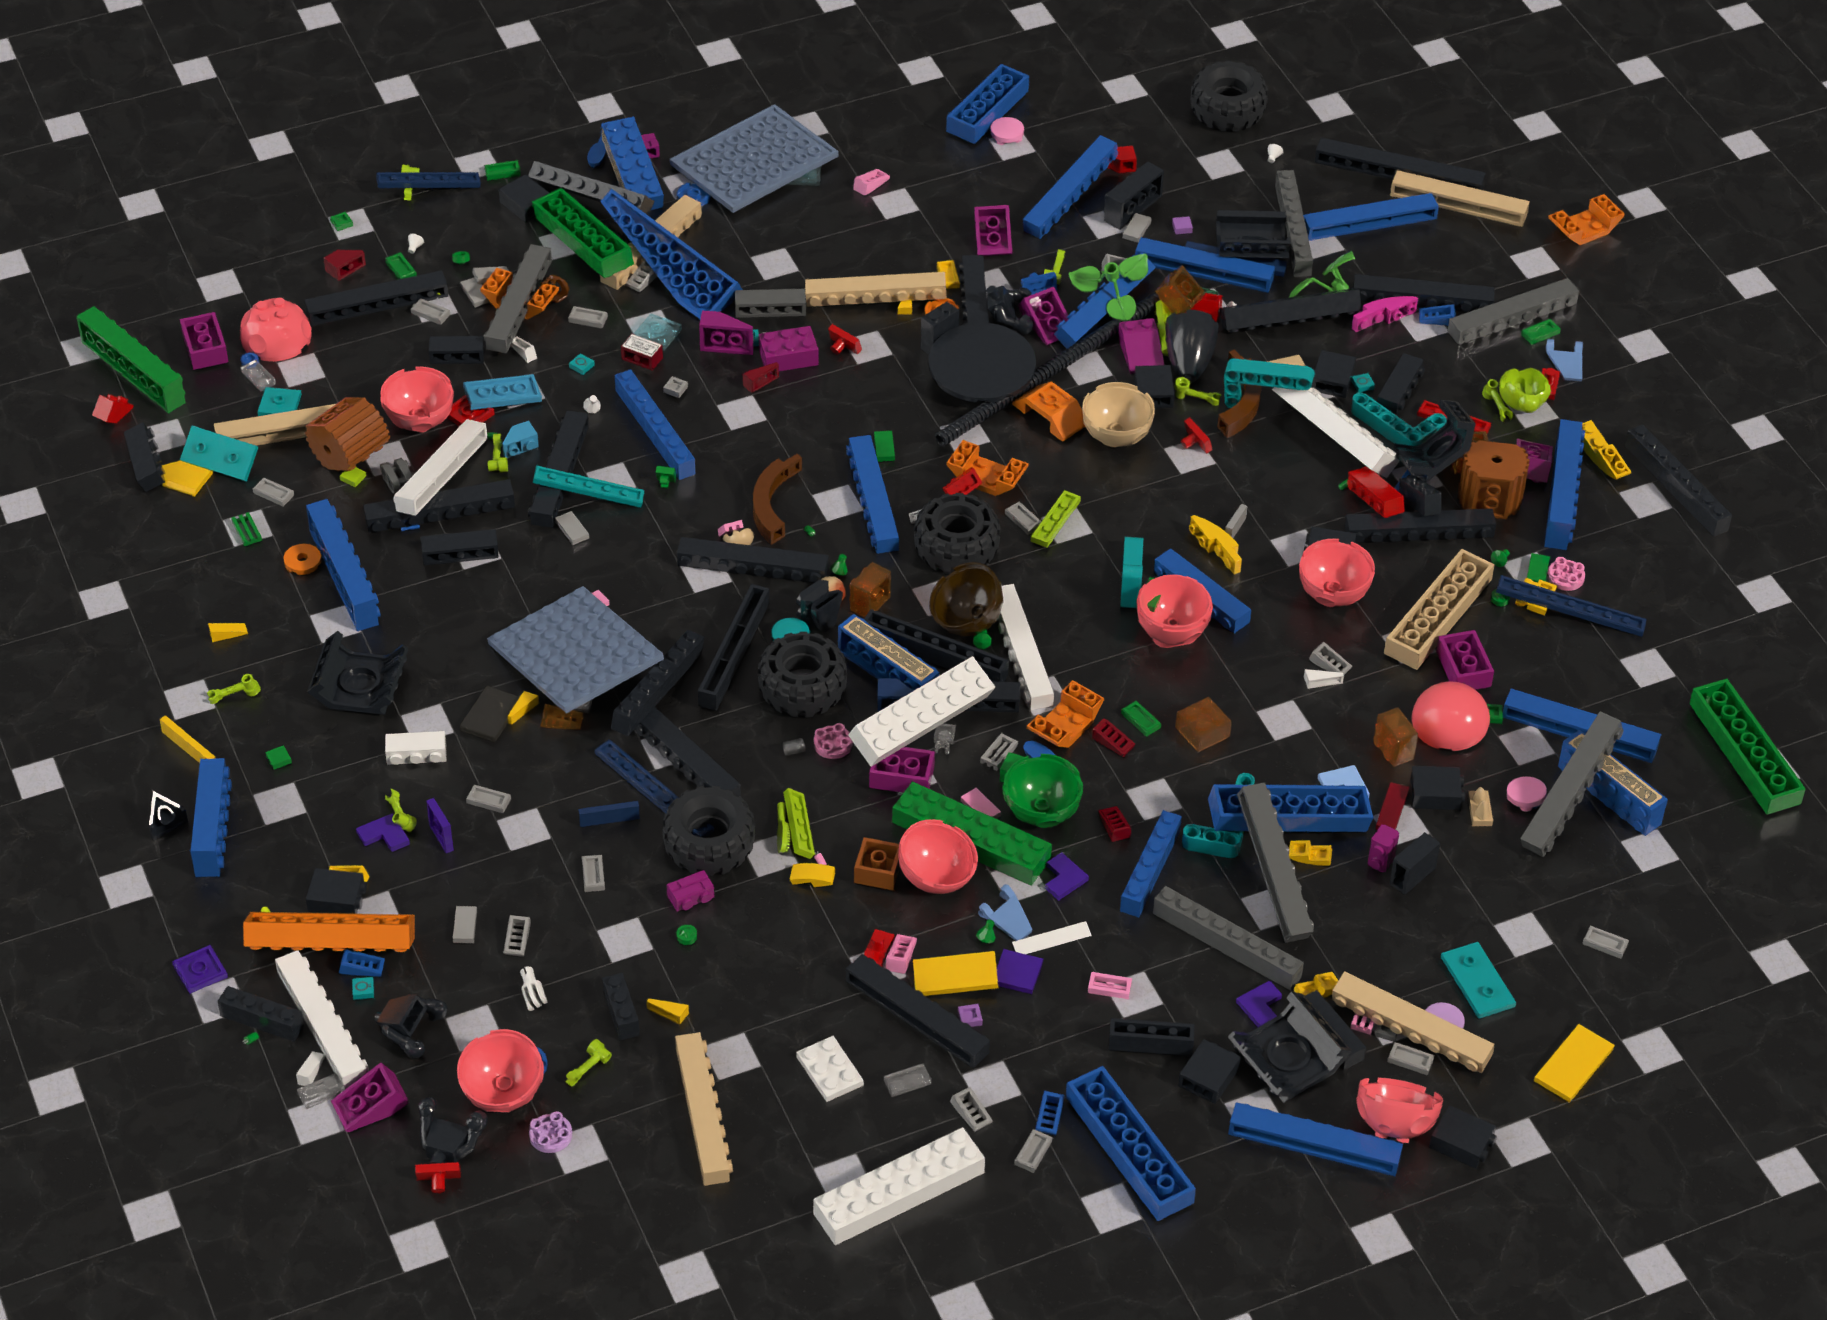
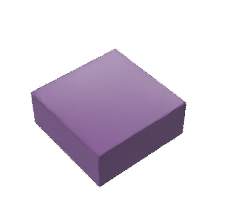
[1172,217,1193,234]
[958,1004,982,1027]

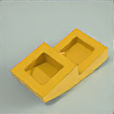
[1289,840,1332,866]
[790,863,836,887]
[1293,972,1338,998]

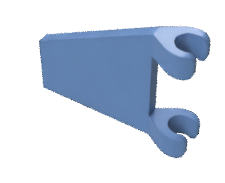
[1546,339,1583,381]
[978,884,1032,941]

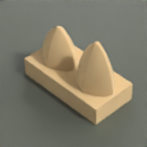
[1468,787,1493,826]

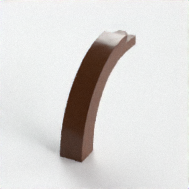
[1217,350,1262,438]
[753,454,802,545]

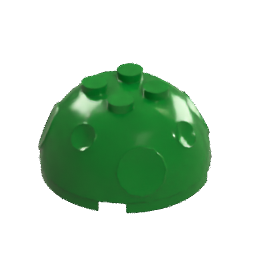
[1003,754,1083,828]

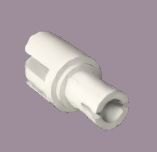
[520,967,547,1011]

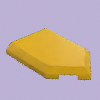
[162,461,213,496]

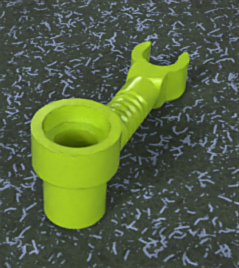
[401,165,420,200]
[1044,249,1065,285]
[1175,377,1221,406]
[1482,379,1513,422]
[488,433,508,472]
[207,674,261,704]
[385,789,417,832]
[565,1039,612,1087]

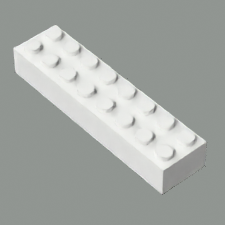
[1272,387,1400,478]
[848,656,995,766]
[813,1127,985,1245]

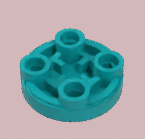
[771,618,810,641]

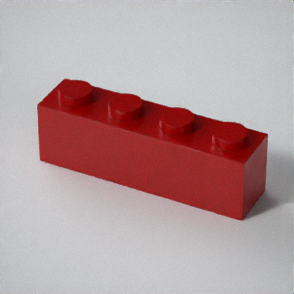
[1347,466,1404,518]

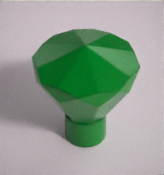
[1491,549,1510,567]
[830,554,848,576]
[973,630,991,649]
[976,920,995,943]

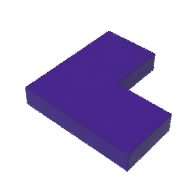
[356,814,410,852]
[1045,852,1089,901]
[1236,981,1282,1027]

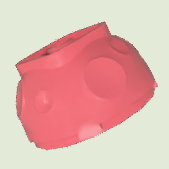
[1137,575,1213,648]

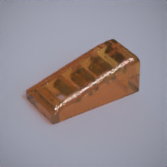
[540,704,583,729]

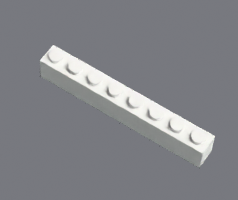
[394,419,488,516]
[997,584,1054,710]
[275,950,369,1090]

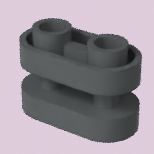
[380,458,414,494]

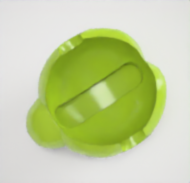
[1499,368,1551,413]

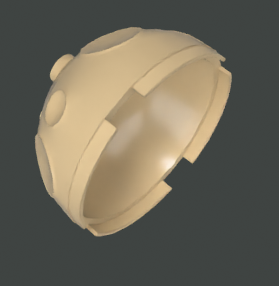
[1082,382,1155,447]

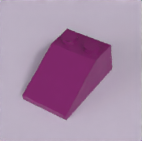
[974,205,1012,256]
[1018,287,1068,345]
[699,311,753,355]
[1118,318,1164,374]
[1516,439,1553,484]
[331,1063,409,1132]

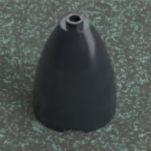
[1165,310,1219,384]

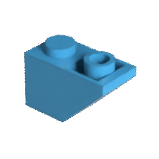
[502,421,539,458]

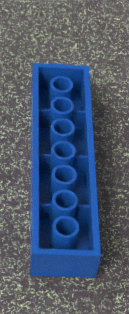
[1544,419,1585,550]
[306,499,380,631]
[1208,784,1374,832]
[1066,1066,1196,1221]

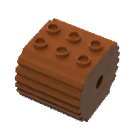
[305,397,390,471]
[1458,440,1529,520]

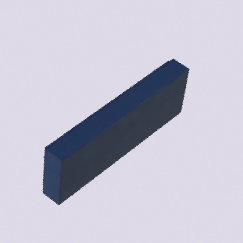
[579,801,640,827]

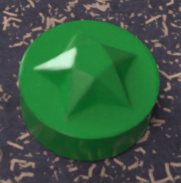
[452,251,470,264]
[1491,589,1510,607]
[677,925,697,945]

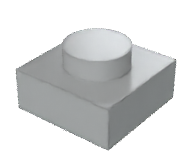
[663,377,688,398]

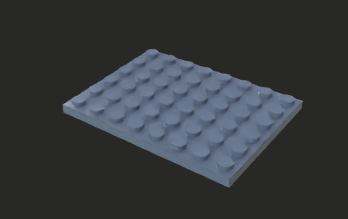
[670,104,838,213]
[487,586,664,713]

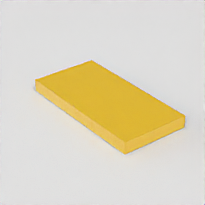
[913,951,998,996]
[1534,1024,1614,1102]

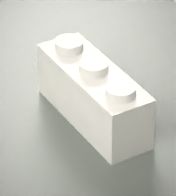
[385,731,446,765]

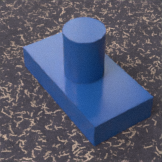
[1021,272,1057,295]

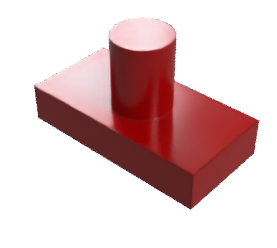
[828,324,862,355]
[1542,368,1560,400]
[1181,417,1212,454]
[943,467,982,495]
[864,929,895,967]
[415,1162,461,1193]

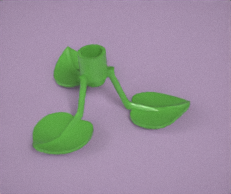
[1289,251,1355,297]
[1069,254,1148,321]

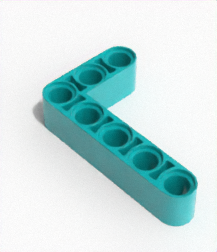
[1224,359,1315,409]
[1351,393,1446,446]
[1120,537,1143,609]
[1182,773,1255,858]

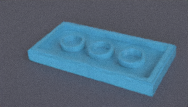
[463,374,542,410]

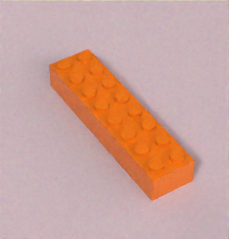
[243,912,415,952]

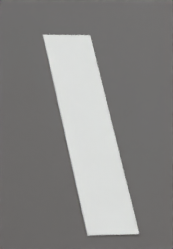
[1012,921,1092,954]

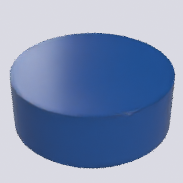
[241,353,259,369]

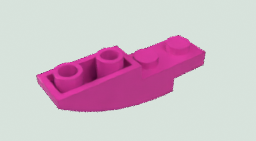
[1352,296,1418,332]

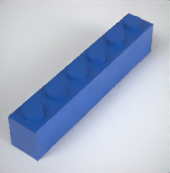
[1154,549,1251,633]
[1120,810,1182,917]

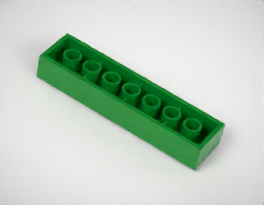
[532,188,634,279]
[76,306,186,413]
[1689,679,1806,814]
[892,781,1052,886]

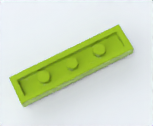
[1155,300,1172,356]
[1031,490,1081,548]
[783,788,815,859]

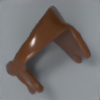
[541,275,570,303]

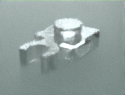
[934,723,956,754]

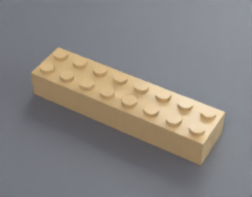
[1384,549,1495,670]

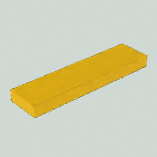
[160,716,216,763]

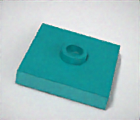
[258,387,302,416]

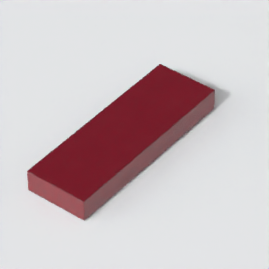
[1375,782,1410,830]

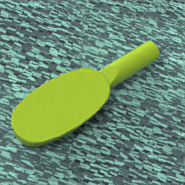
[777,802,790,853]

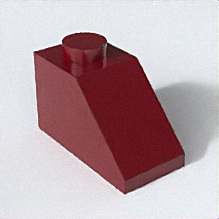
[324,250,366,281]

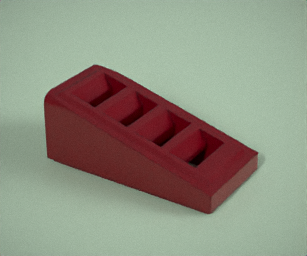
[743,362,779,393]
[1092,718,1135,757]
[1098,806,1131,842]

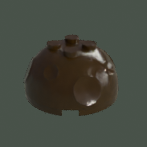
[929,562,1004,636]

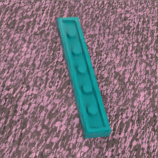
[533,465,645,508]

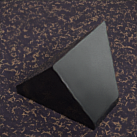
[149,791,188,841]

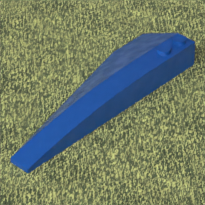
[600,189,742,319]

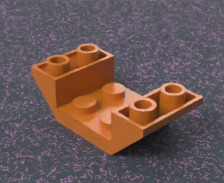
[1548,194,1625,245]
[480,268,559,319]
[1012,381,1085,441]
[947,440,1029,496]
[1027,680,1104,748]

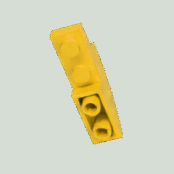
[1582,420,1631,480]
[1189,515,1242,574]

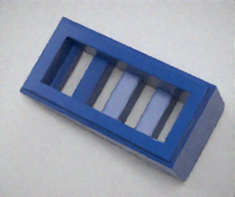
[1419,304,1456,325]
[339,949,385,977]
[1035,1091,1065,1136]

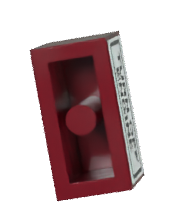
[621,334,663,371]

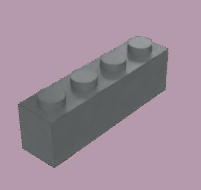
[735,289,806,318]

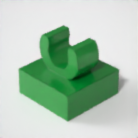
[655,466,677,488]

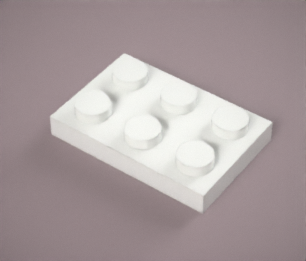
[796,1036,864,1102]

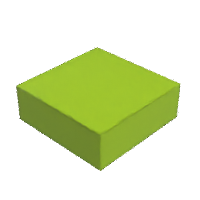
[340,468,366,487]

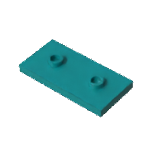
[180,426,258,481]
[1441,942,1516,1019]

